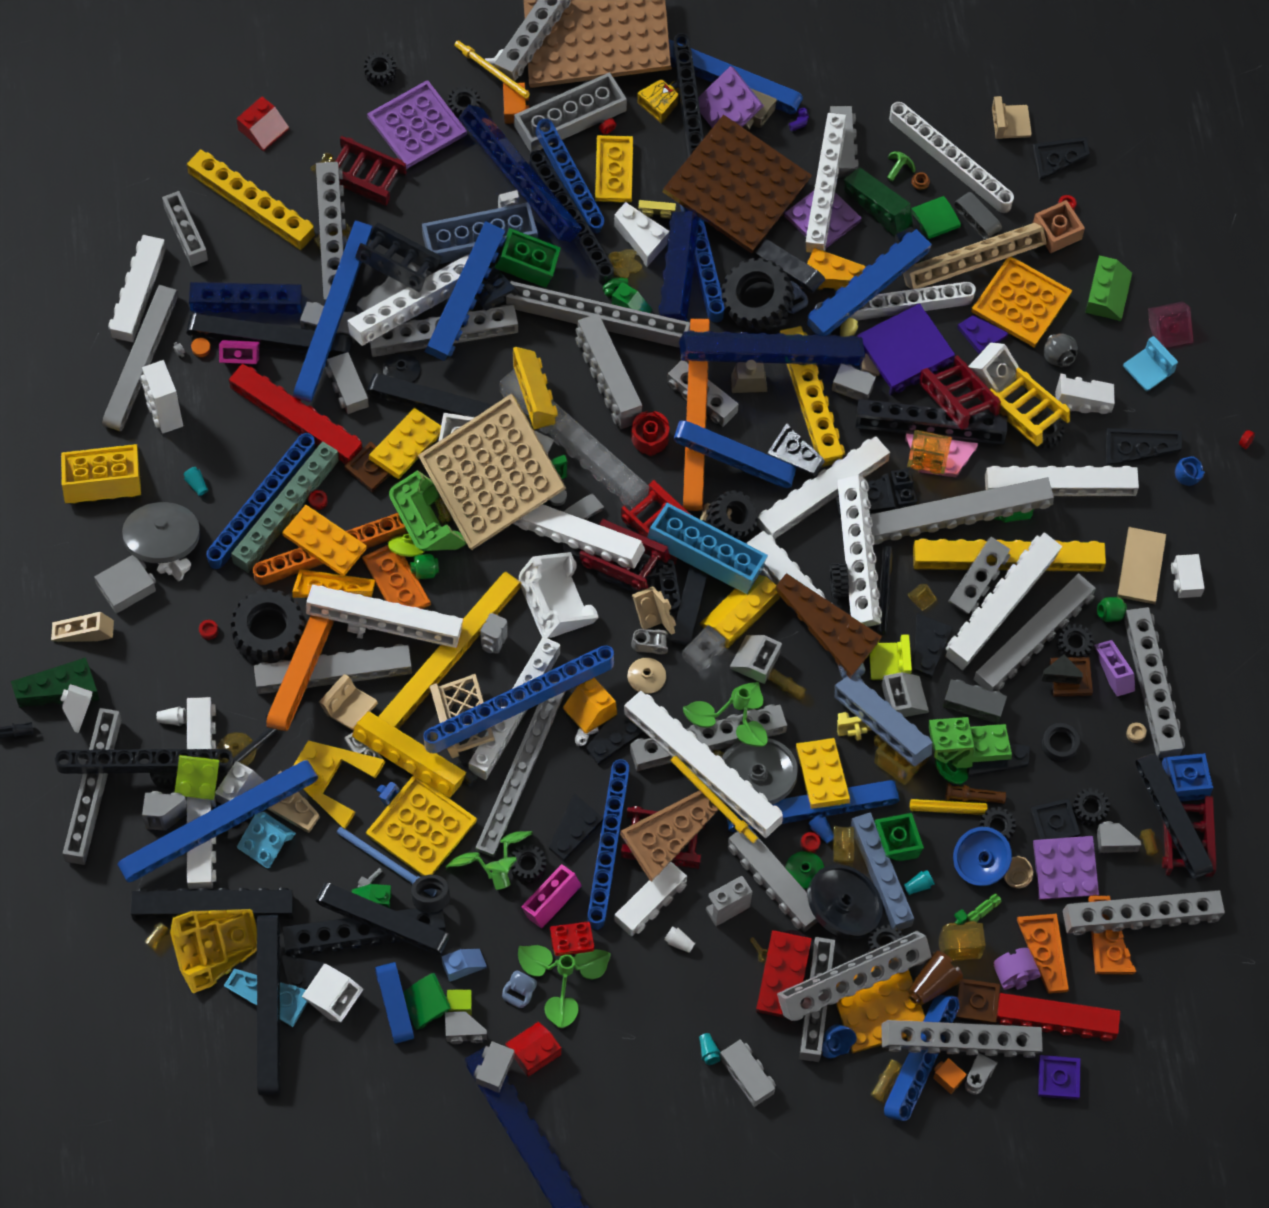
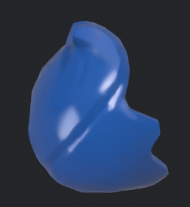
[1175,456,1205,486]
[822,1024,857,1059]

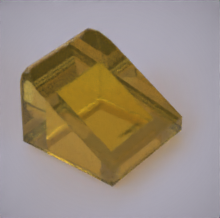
[908,584,937,611]

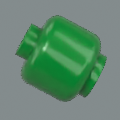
[410,554,439,580]
[1097,597,1127,622]

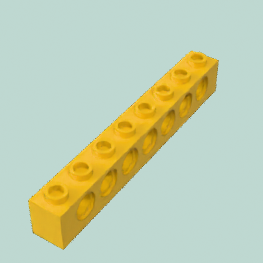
[187,149,315,250]
[779,326,845,467]

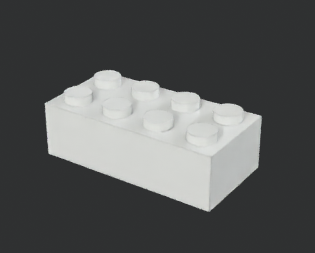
[140,360,183,434]

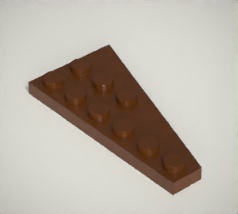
[775,573,882,679]

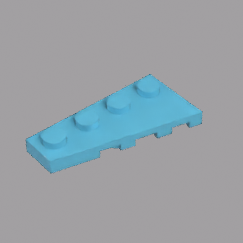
[224,969,308,1027]

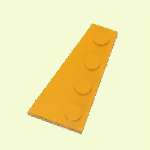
[292,569,375,598]

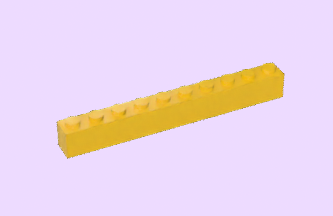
[913,539,1106,572]

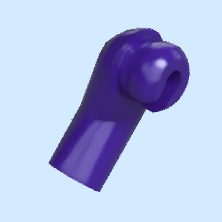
[788,108,809,132]

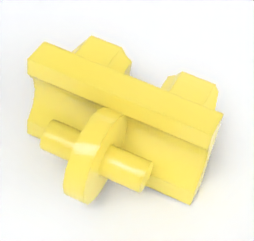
[837,712,872,740]

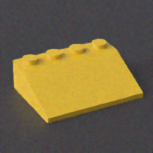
[61,444,141,504]

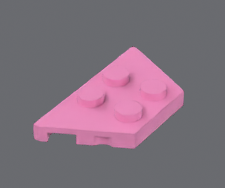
[905,434,978,477]

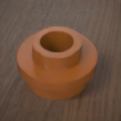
[911,172,930,190]

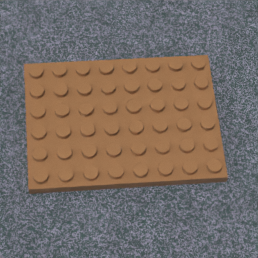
[524,0,671,88]

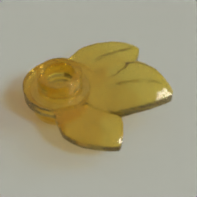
[608,249,642,278]

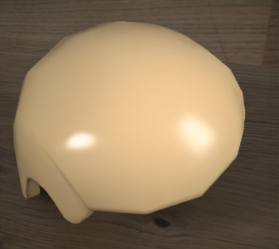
[1004,856,1033,889]

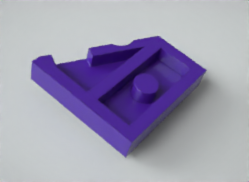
[957,315,1008,355]

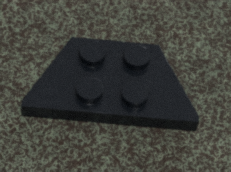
[474,264,519,311]

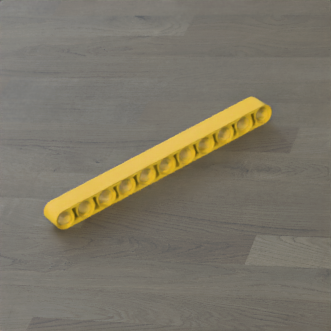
[378,572,522,729]

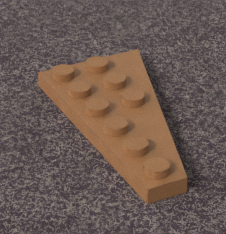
[620,790,725,882]

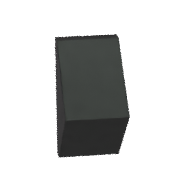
[1041,654,1083,685]

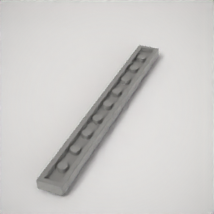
[475,682,566,857]

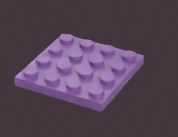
[367,80,467,169]

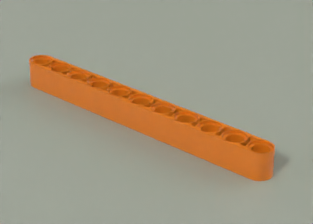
[683,319,710,511]

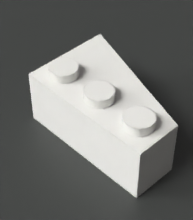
[614,202,669,267]
[1055,374,1114,414]

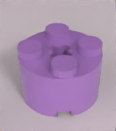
[993,948,1041,990]

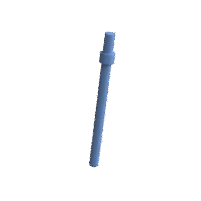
[337,827,437,897]

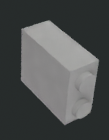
[94,555,156,614]

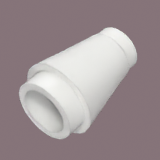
[157,706,187,726]
[664,926,695,953]

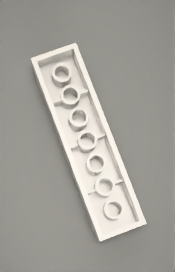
[945,532,1062,670]

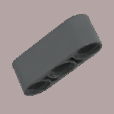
[954,192,1002,240]

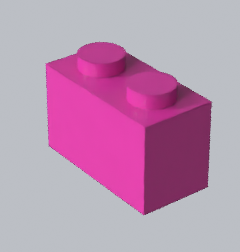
[219,340,259,364]

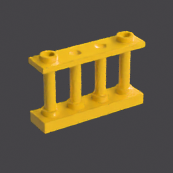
[990,367,1070,446]

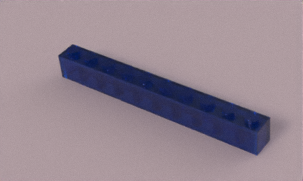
[459,105,582,242]
[679,330,865,366]
[465,1047,589,1208]

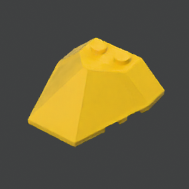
[170,909,257,993]

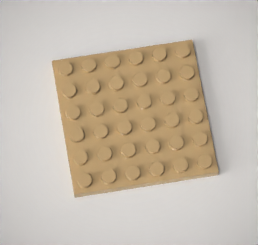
[418,394,566,550]

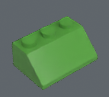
[1085,255,1132,321]

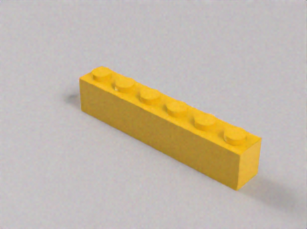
[352,711,466,798]

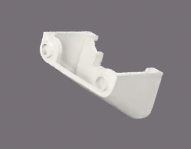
[519,552,598,638]

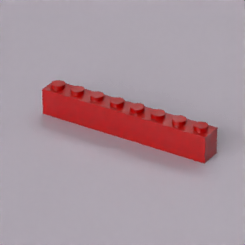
[229,363,362,465]

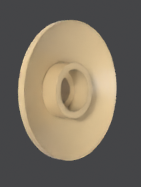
[627,658,666,694]

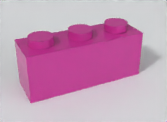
[521,864,582,929]

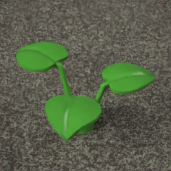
[683,682,768,747]
[446,831,533,890]
[518,945,611,1028]

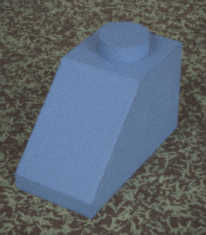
[442,949,487,982]

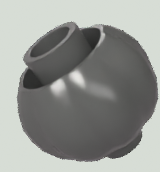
[1044,333,1078,367]

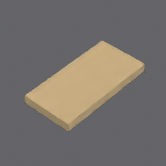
[1117,527,1166,604]

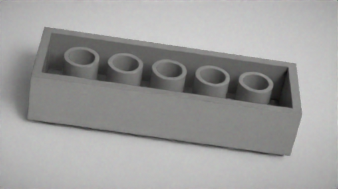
[514,72,627,153]
[576,313,642,430]

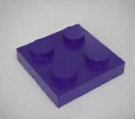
[1038,1055,1080,1100]

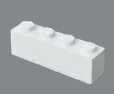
[614,862,687,937]

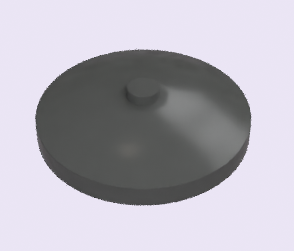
[122,502,200,563]
[722,738,798,805]

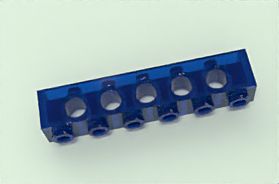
[189,282,303,314]

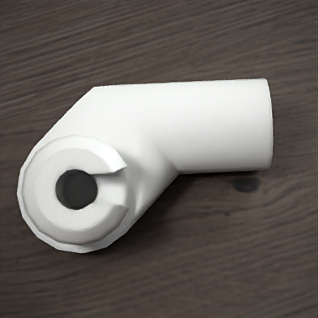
[575,727,599,746]

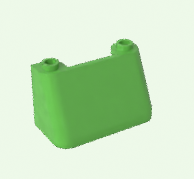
[389,470,467,551]

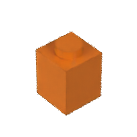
[933,1058,967,1094]

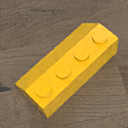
[513,347,558,429]
[700,575,780,649]

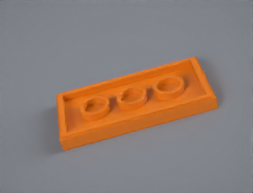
[362,545,431,609]

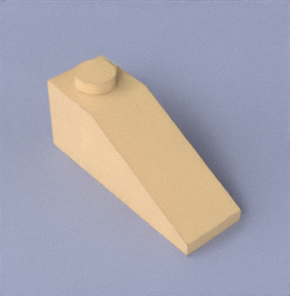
[51,612,114,641]

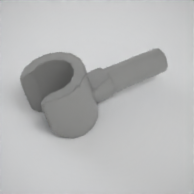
[358,868,383,887]

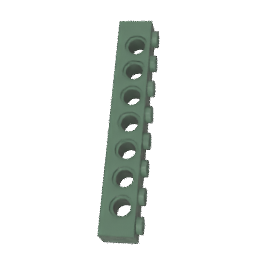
[231,441,339,573]

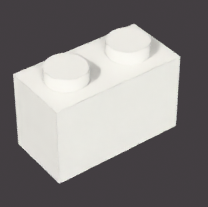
[1171,554,1204,598]

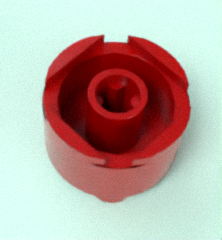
[631,411,670,456]

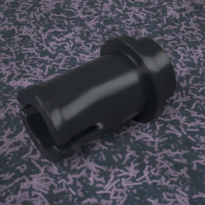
[456,761,478,786]

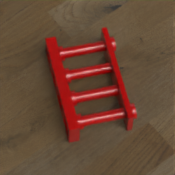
[621,480,691,564]

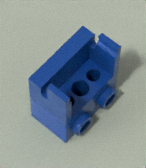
[1162,753,1213,802]

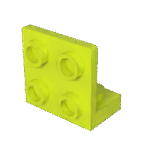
[869,635,912,680]

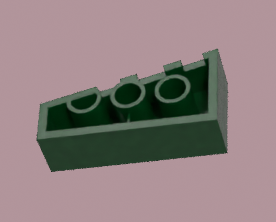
[844,167,913,237]
[11,657,100,707]

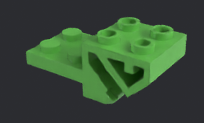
[929,717,1012,768]

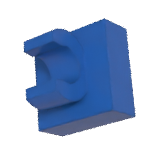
[376,782,400,807]

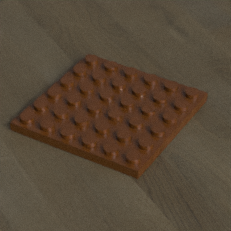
[662,114,812,254]

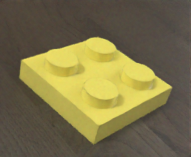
[639,200,676,219]

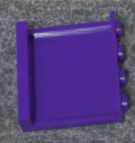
[856,303,955,395]

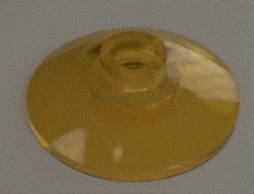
[217,732,256,766]

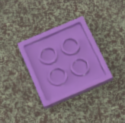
[698,66,764,128]
[784,191,862,249]
[1033,836,1099,900]

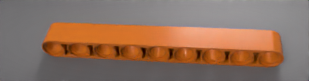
[253,513,409,585]
[267,615,335,731]

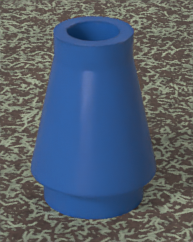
[808,814,836,844]

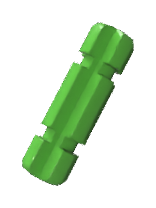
[967,894,1002,924]

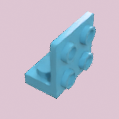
[1123,336,1178,391]
[237,812,296,868]

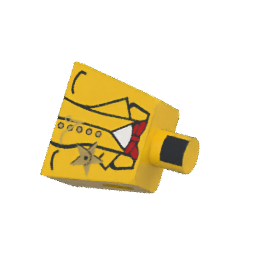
[637,80,679,123]

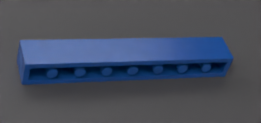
[424,221,506,361]
[807,229,932,340]

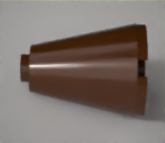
[908,951,963,1005]

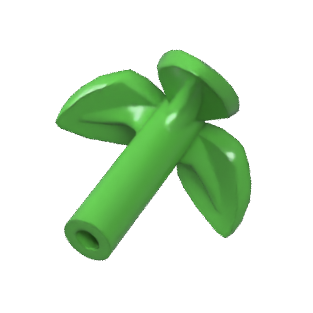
[887,151,916,182]

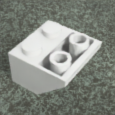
[302,964,363,1022]

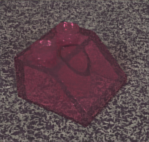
[1148,302,1193,348]

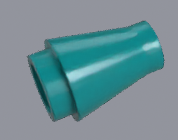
[183,467,208,496]
[904,870,934,895]
[699,1033,721,1065]

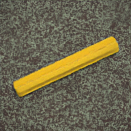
[910,799,988,815]

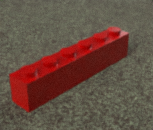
[996,993,1120,1041]

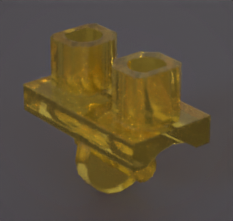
[833,826,854,863]

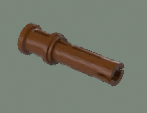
[945,783,1006,804]

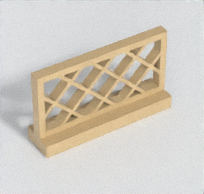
[430,674,495,759]

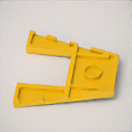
[293,740,386,829]

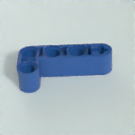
[375,962,414,1044]

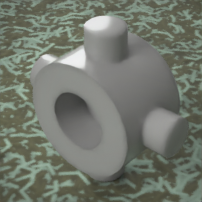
[173,342,185,358]

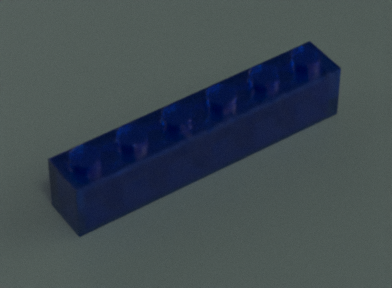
[659,211,699,321]

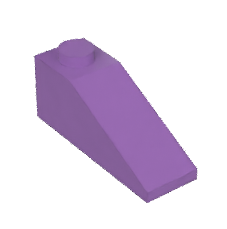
[1094,640,1135,696]

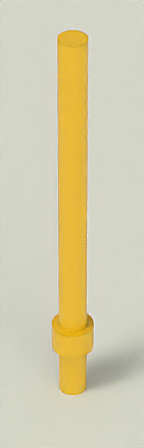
[454,40,530,98]
[670,755,758,843]

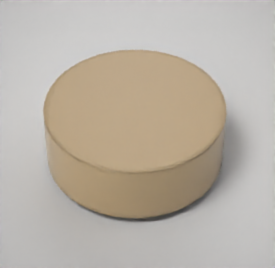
[1126,723,1147,743]

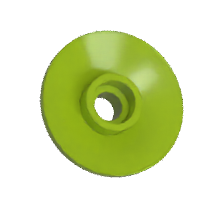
[388,534,425,557]

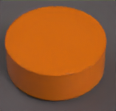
[191,338,210,357]

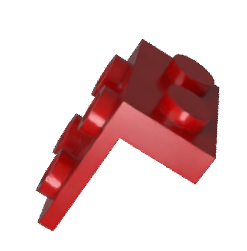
[550,922,594,956]

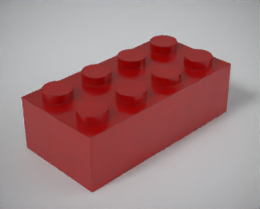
[756,930,812,1019]

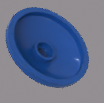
[953,827,1012,886]

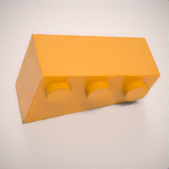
[801,248,866,290]

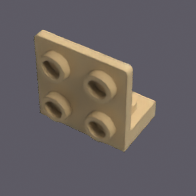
[992,96,1032,139]
[632,586,676,635]
[319,674,378,730]

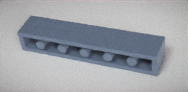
[835,675,932,767]
[850,812,914,931]

